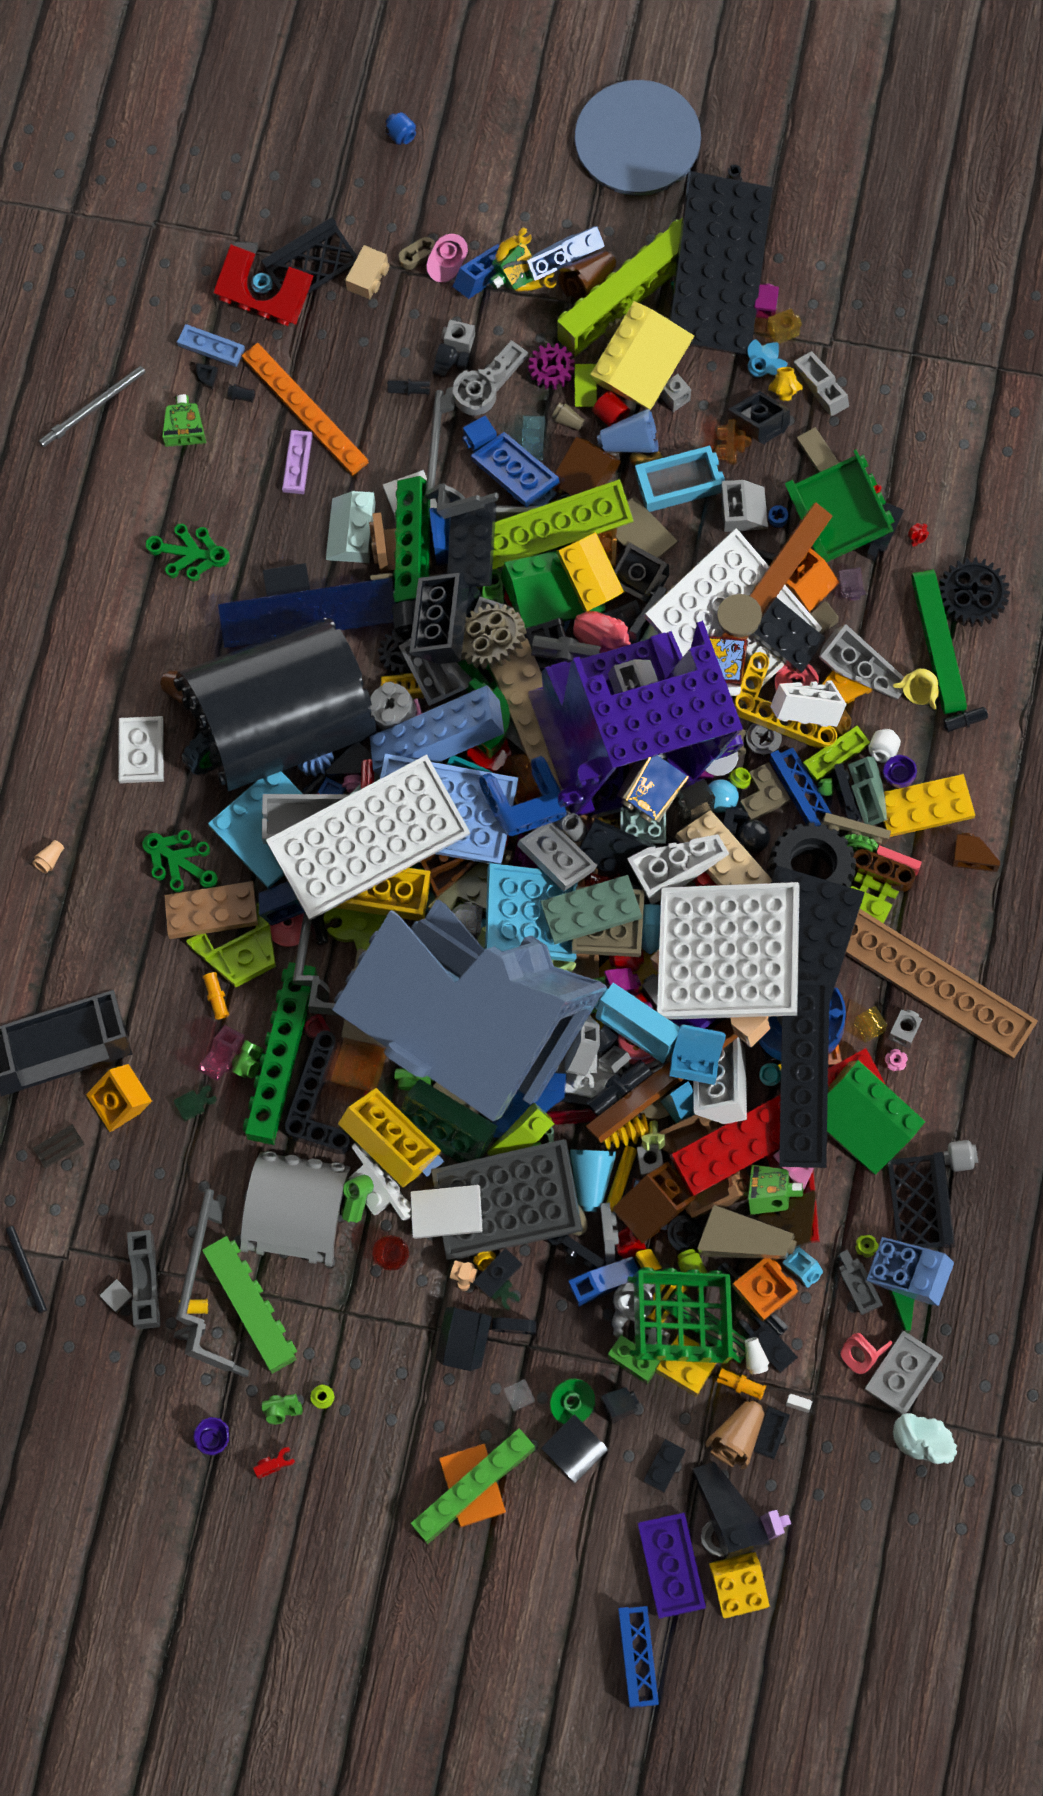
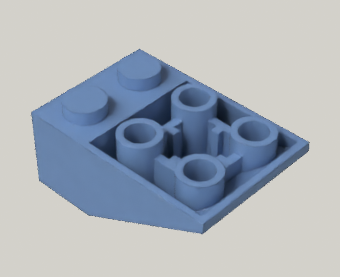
[866,1237,954,1306]

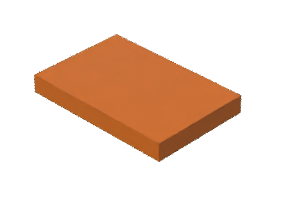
[439,1444,506,1527]

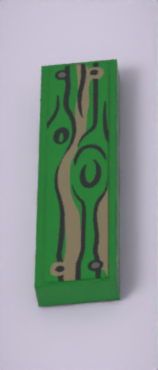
[662,1290,747,1364]

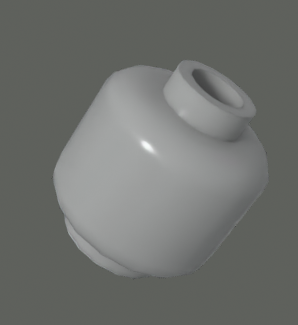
[943,1140,978,1172]

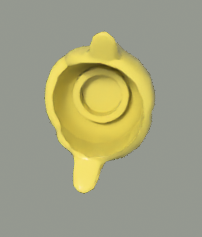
[893,668,939,710]

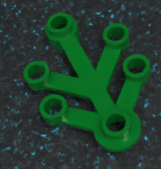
[146,524,230,582]
[143,830,218,892]

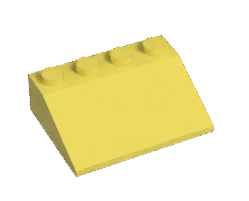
[590,301,694,410]

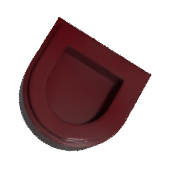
[304,1014,331,1040]

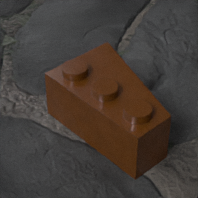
[418,854,479,899]

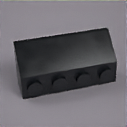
[410,573,469,664]

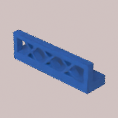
[769,747,832,827]
[619,1606,659,1708]

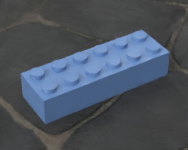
[370,685,504,777]

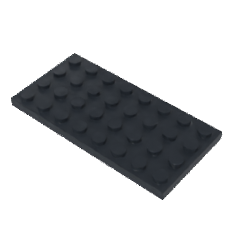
[669,171,773,356]

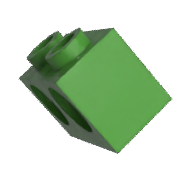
[608,1335,660,1385]

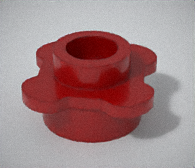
[908,523,929,546]

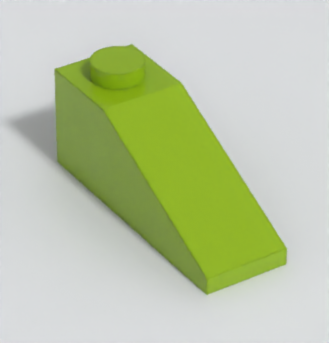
[487,1102,554,1156]

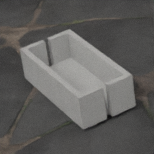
[262,794,349,844]

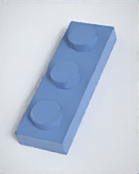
[177,324,245,367]

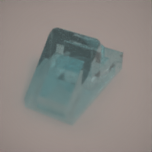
[522,416,545,460]

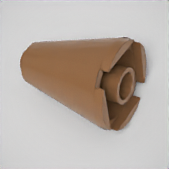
[705,1401,765,1469]

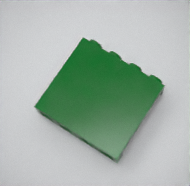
[785,450,895,563]

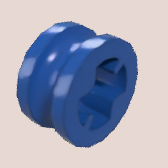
[768,505,788,528]

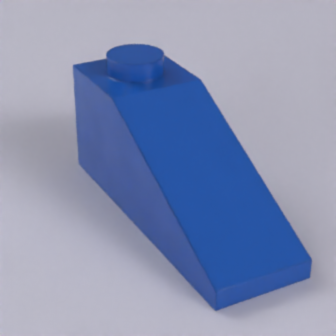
[453,244,500,299]

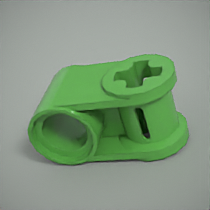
[482,569,504,604]

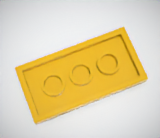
[883,774,975,837]

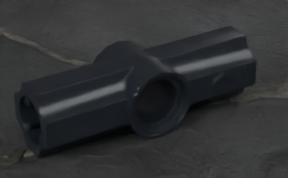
[587,1060,653,1117]

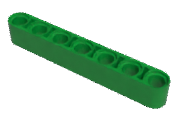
[911,569,967,714]

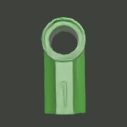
[341,1174,374,1223]

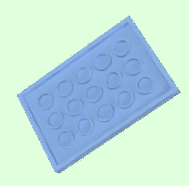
[380,754,518,865]

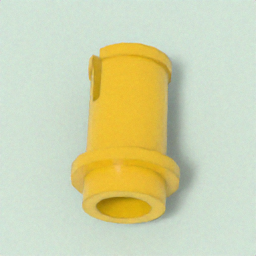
[179,1299,208,1314]

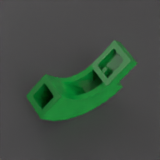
[468,678,510,759]

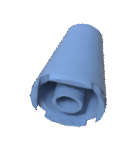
[597,409,659,453]

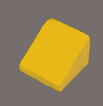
[636,1249,661,1271]

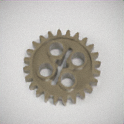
[461,603,527,669]

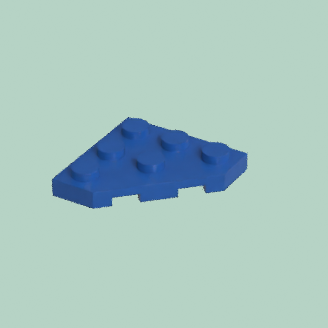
[491,1073,567,1138]

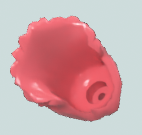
[573,611,631,653]

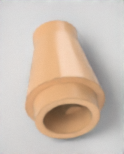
[33,840,64,874]

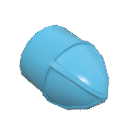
[642,904,661,954]

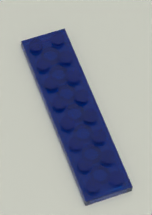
[218,578,396,648]

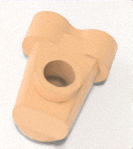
[450,1260,477,1291]

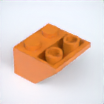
[785,548,839,613]

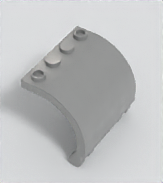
[240,1151,350,1266]

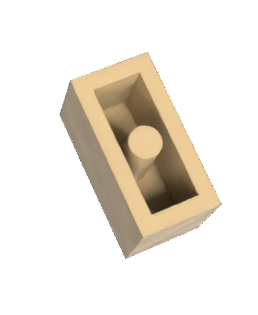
[345,245,389,299]

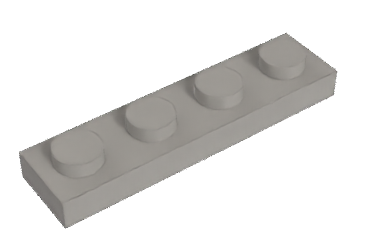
[471,340,528,417]

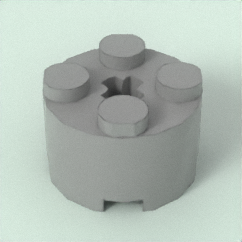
[370,682,417,731]

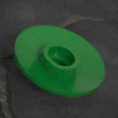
[550,1379,595,1424]

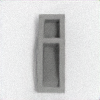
[794,351,849,417]

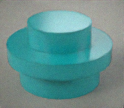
[759,1063,781,1086]

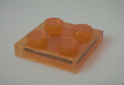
[331,1037,387,1092]

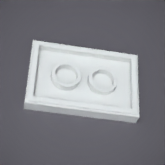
[119,716,164,783]
[411,1185,482,1239]

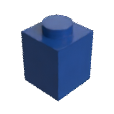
[462,416,497,453]

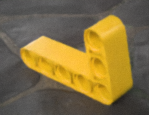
[733,652,837,749]

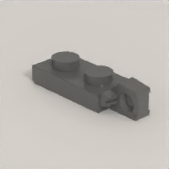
[838,1250,882,1316]

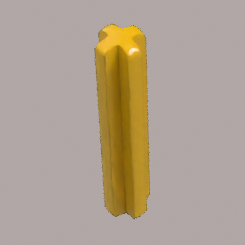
[606,1146,637,1213]

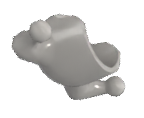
[611,1282,655,1337]

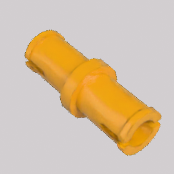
[203,972,229,1020]
[717,1368,766,1400]

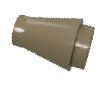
[552,403,585,431]

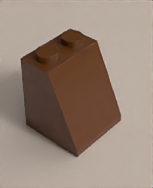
[554,437,622,495]
[613,1162,698,1244]

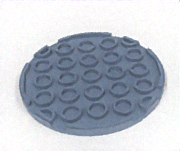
[575,80,701,195]

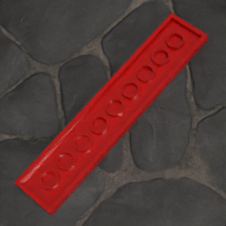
[670,1048,886,1196]

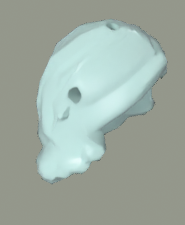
[893,1413,957,1464]

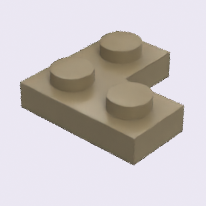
[740,762,790,820]

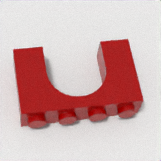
[213,244,313,326]

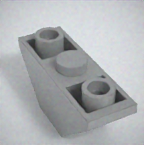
[565,1015,600,1076]

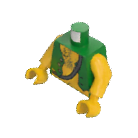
[489,228,557,291]

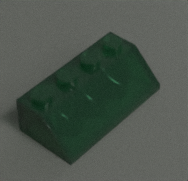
[400,1079,498,1163]

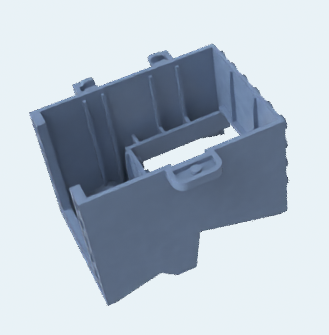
[332,899,607,1121]

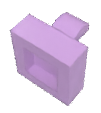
[760,1510,791,1540]

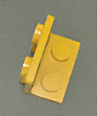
[709,1552,769,1618]

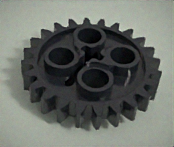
[939,557,1010,627]

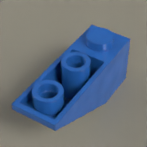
[569,1256,639,1307]

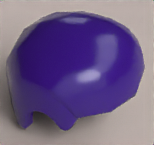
[883,755,917,789]
[193,1417,229,1456]

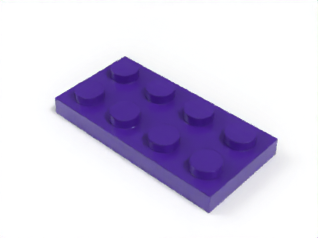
[638,1513,706,1619]

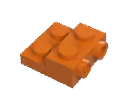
[732,1258,798,1322]

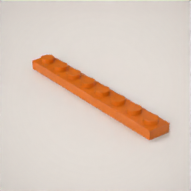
[241,343,369,476]

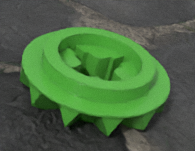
[845,834,878,853]

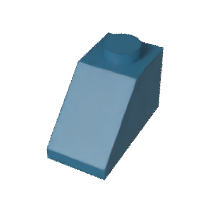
[660,1081,695,1123]

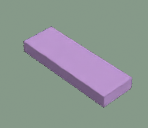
[282,430,313,494]

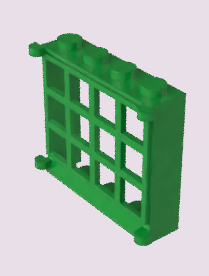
[627,1267,733,1363]

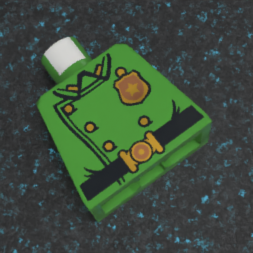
[163,395,206,447]
[748,1165,803,1214]

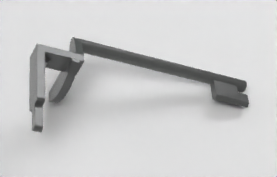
[425,387,499,519]
[293,913,340,1016]
[174,1189,249,1377]

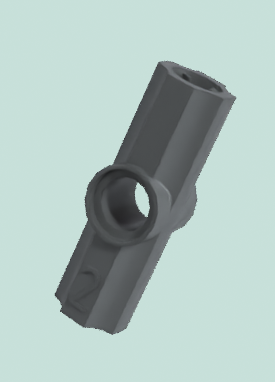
[531,635,601,663]

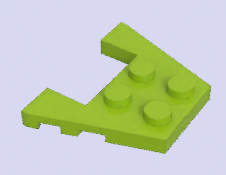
[186,903,276,987]

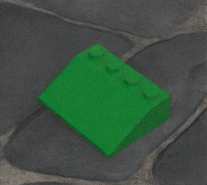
[500,551,605,629]
[827,1060,926,1175]

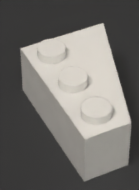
[770,680,846,727]

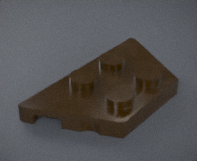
[746,1190,817,1249]

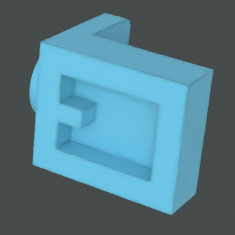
[782,1247,823,1288]

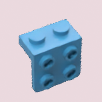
[669,1025,725,1085]

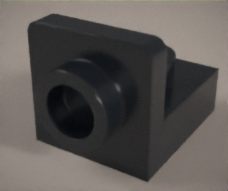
[723,807,748,835]

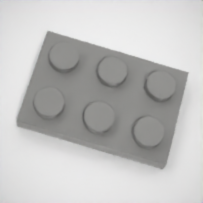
[517,823,597,891]
[864,1330,943,1415]

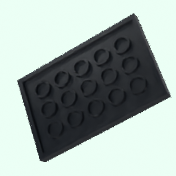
[771,866,865,1001]

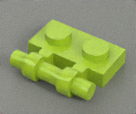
[850,873,899,923]

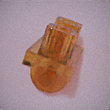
[716,419,752,464]

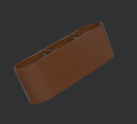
[853,849,915,891]

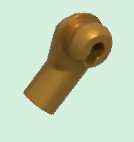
[629,451,663,466]

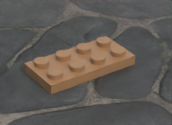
[165,881,258,939]

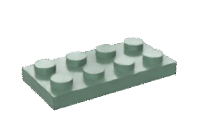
[541,875,642,945]

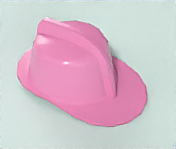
[427,234,468,282]

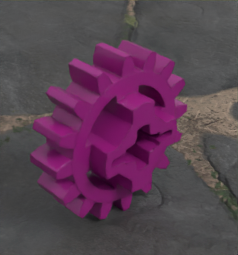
[529,343,575,389]

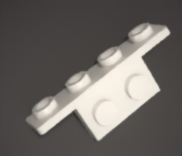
[348,1143,412,1220]

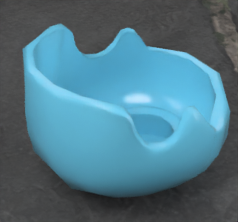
[702,779,739,813]

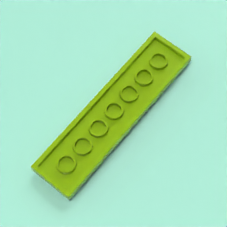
[492,479,634,570]

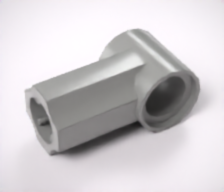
[553,810,588,842]

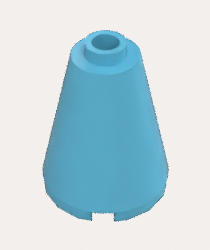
[570,1150,616,1212]

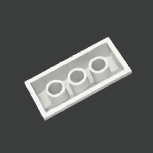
[694,1037,747,1124]

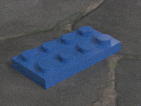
[471,432,560,507]

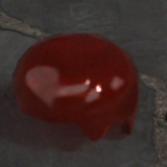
[372,1235,410,1271]

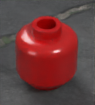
[609,948,644,972]

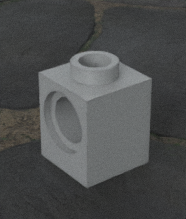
[441,320,475,354]
[660,374,691,412]
[888,1009,922,1048]
[637,1144,663,1179]

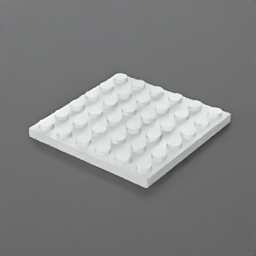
[643,529,822,707]
[657,882,799,1019]

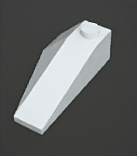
[627,834,729,904]

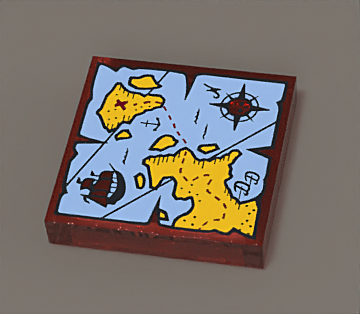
[709,636,748,684]

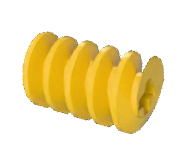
[603,1113,649,1150]

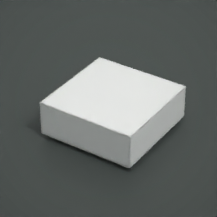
[786,1394,812,1413]

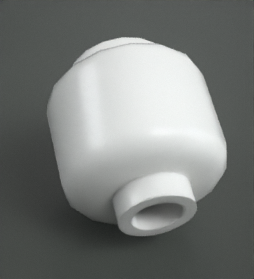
[868,729,900,763]

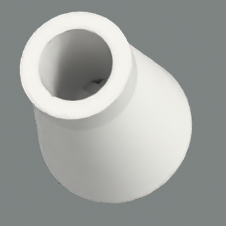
[744,1337,769,1374]

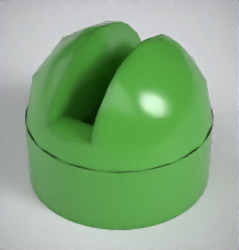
[817,778,833,796]

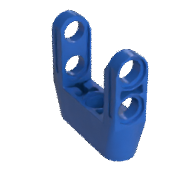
[479,756,567,836]

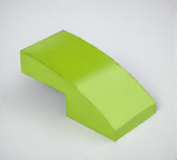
[575,364,597,407]

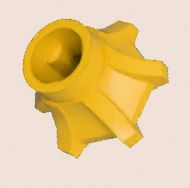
[768,367,802,401]

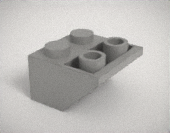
[721,480,768,532]
[608,660,658,694]

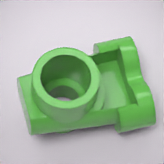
[232,1040,264,1078]
[395,1067,434,1091]
[262,1394,302,1424]

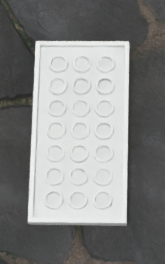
[266,755,470,920]

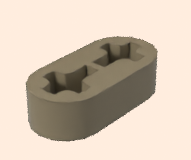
[399,237,435,270]

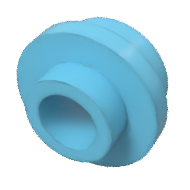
[251,273,273,294]

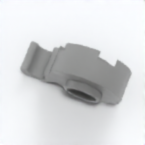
[453,356,506,415]

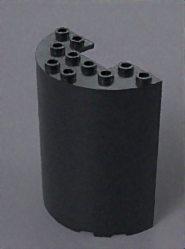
[173,617,376,791]

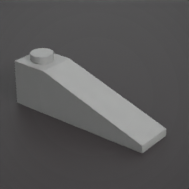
[819,624,904,700]

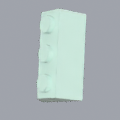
[326,491,376,563]

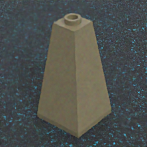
[697,1205,797,1259]

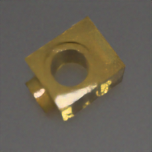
[767,308,802,344]
[854,1006,887,1043]

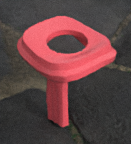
[840,1333,893,1374]

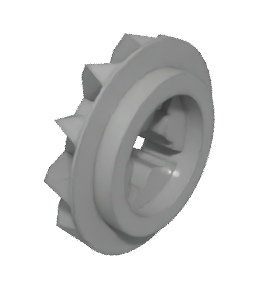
[746,723,782,756]

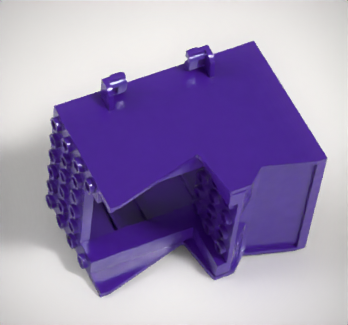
[528,621,744,816]

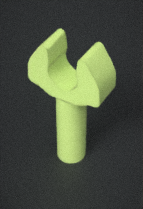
[642,1120,666,1151]

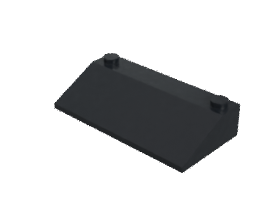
[0,990,133,1097]

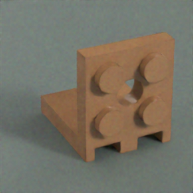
[369,512,432,574]

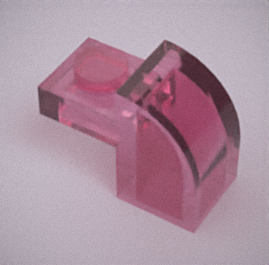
[198,1025,245,1081]

